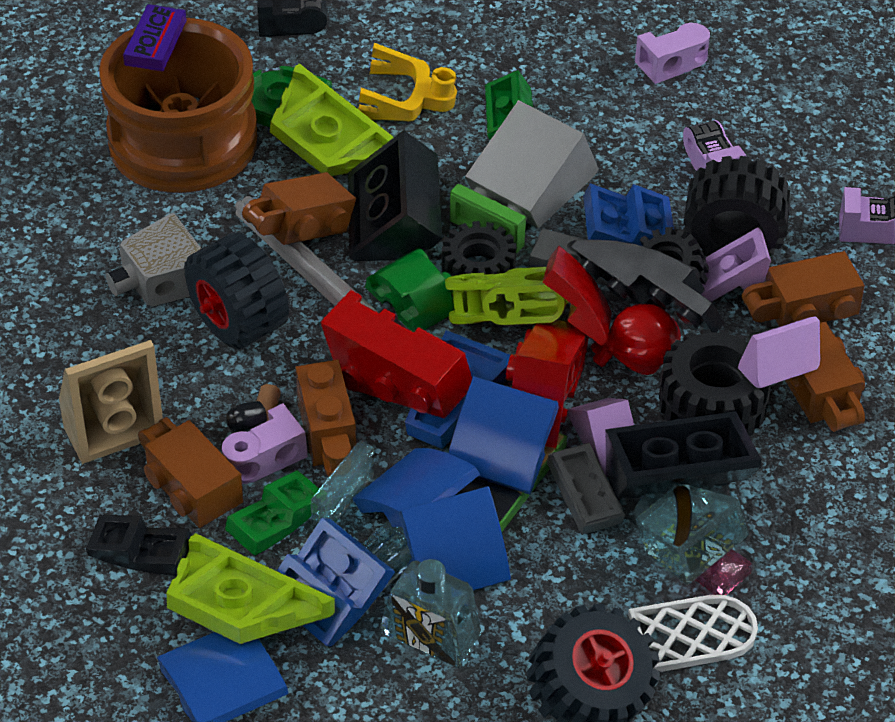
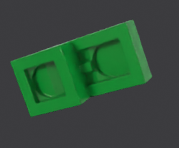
[225,470,327,556]

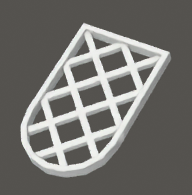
[628,595,758,672]

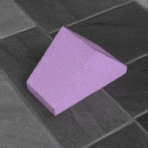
[568,398,634,476]

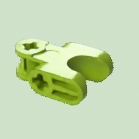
[445,267,569,325]

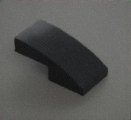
[86,515,192,575]

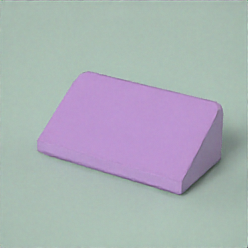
[738,316,820,388]

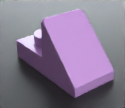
[701,227,771,302]

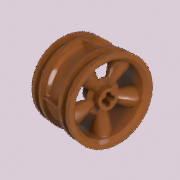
[99,18,258,193]

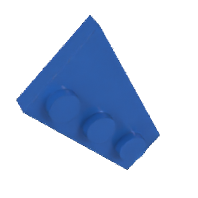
[405,330,510,449]

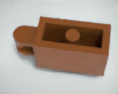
[242,172,356,245]
[741,251,865,327]
[785,322,865,432]
[295,360,357,479]
[138,417,243,528]

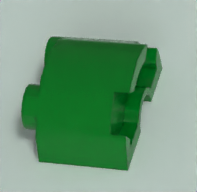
[365,249,455,332]

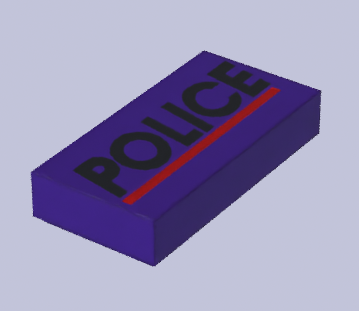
[123,4,186,71]

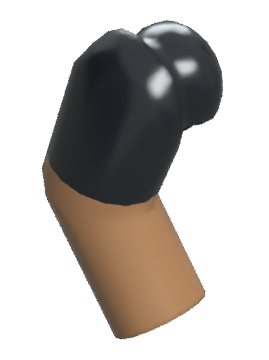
[226,384,281,432]

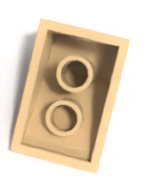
[59,340,163,464]

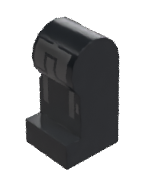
[257,0,327,37]

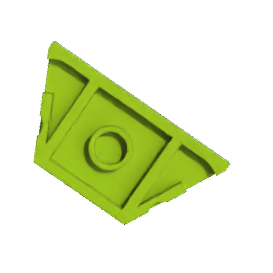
[270,63,394,176]
[166,533,335,644]

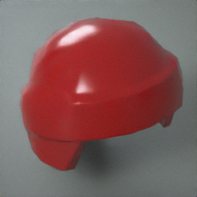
[590,304,681,375]

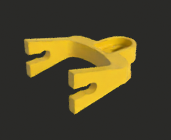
[358,43,457,122]

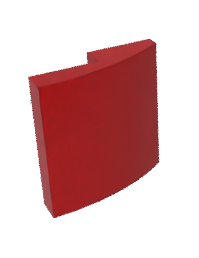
[542,246,612,346]

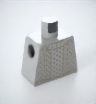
[106,213,201,306]

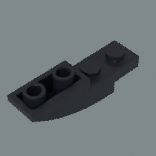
[571,240,725,333]

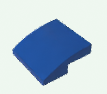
[583,183,674,246]
[449,376,559,495]
[352,448,480,527]
[399,486,511,606]
[277,517,395,647]
[157,632,289,722]

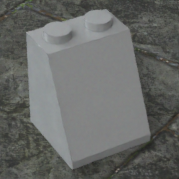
[465,100,599,229]

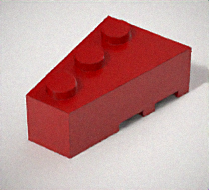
[320,290,472,419]
[506,320,589,448]

